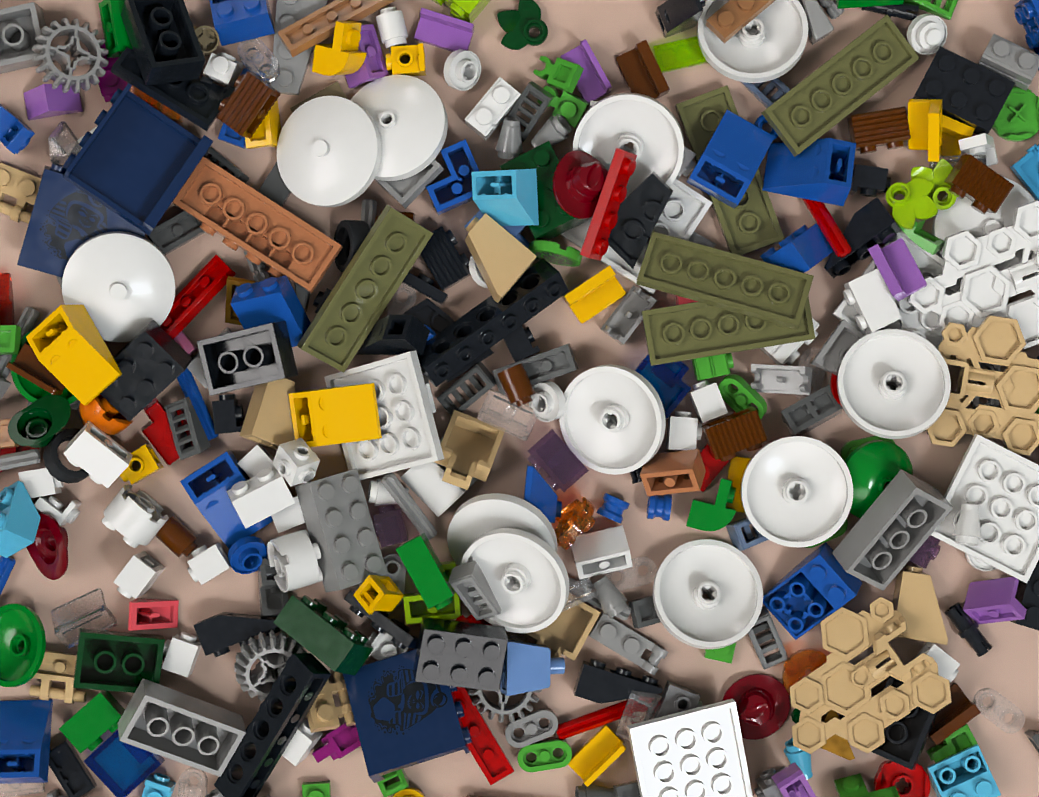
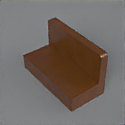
[616,40,670,99]
[6,343,66,395]
[928,683,981,745]

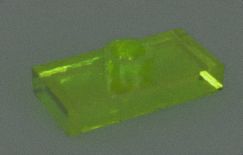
[653,36,708,73]

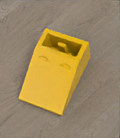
[26,305,122,406]
[289,383,382,447]

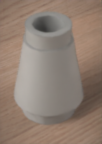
[531,114,572,148]
[496,117,523,160]
[592,576,629,619]

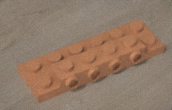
[173,156,343,293]

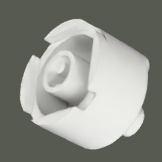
[102,485,169,548]
[267,529,323,592]

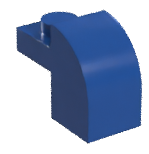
[0,104,35,154]

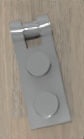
[589,612,668,675]

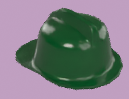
[8,394,71,448]

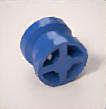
[596,493,630,524]
[647,494,672,521]

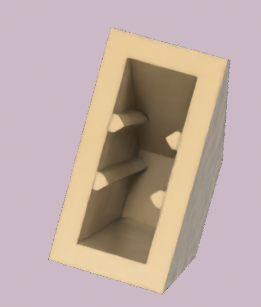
[465,213,537,303]
[239,378,295,451]
[892,565,948,645]

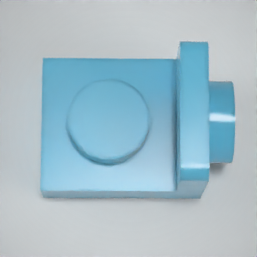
[142,773,176,797]

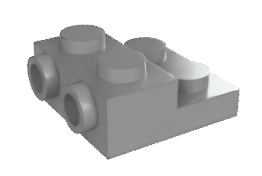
[374,159,444,209]

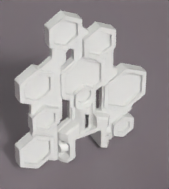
[908,200,1039,349]

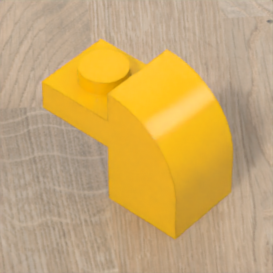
[312,21,366,76]

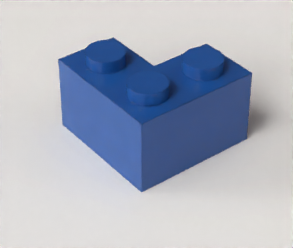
[426,139,479,215]
[760,223,833,273]

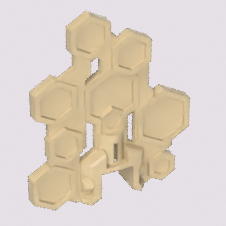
[927,315,1039,456]
[790,597,952,754]

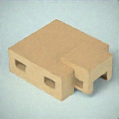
[434,410,505,490]
[525,595,601,661]

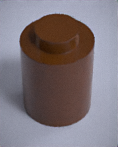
[497,363,535,407]
[155,515,198,558]

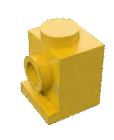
[386,43,426,76]
[120,444,163,485]
[353,575,405,615]

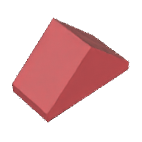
[128,598,179,631]

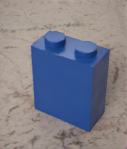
[230,276,311,347]

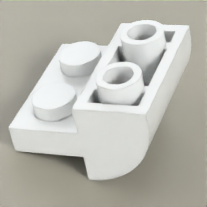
[400,437,477,517]

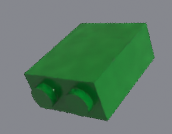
[396,533,455,610]

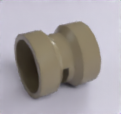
[195,25,220,56]

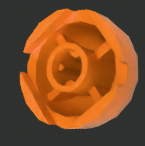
[79,394,133,436]

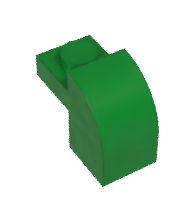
[686,478,737,531]

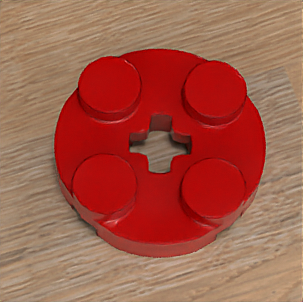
[874,760,931,797]

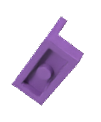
[414,8,474,52]
[345,24,389,88]
[560,39,612,104]
[868,238,927,301]
[963,577,1027,624]

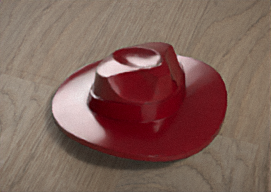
[553,150,608,219]
[26,512,68,580]
[722,674,790,740]

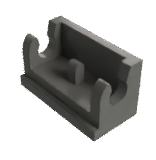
[781,385,843,436]

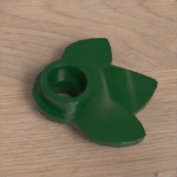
[497,0,548,50]

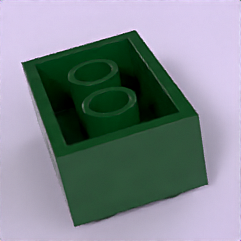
[500,141,588,241]
[273,595,374,676]
[73,628,165,693]

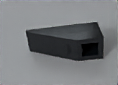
[655,0,705,38]
[824,197,901,279]
[356,314,430,355]
[193,612,281,657]
[573,658,663,704]

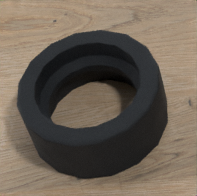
[334,220,370,272]
[43,428,89,484]

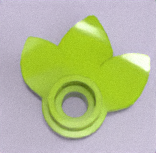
[911,158,957,210]
[886,178,938,230]

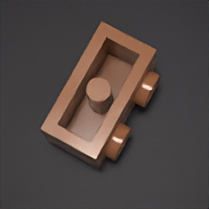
[640,449,706,496]

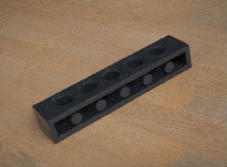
[418,258,569,387]
[214,653,331,797]

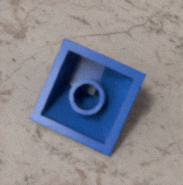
[524,464,562,523]

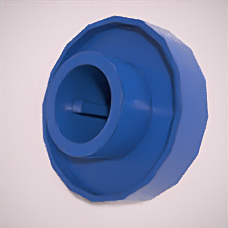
[227,536,268,574]

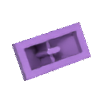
[24,84,83,121]
[771,762,816,797]

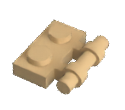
[0,163,41,224]
[29,650,87,704]
[307,672,355,733]

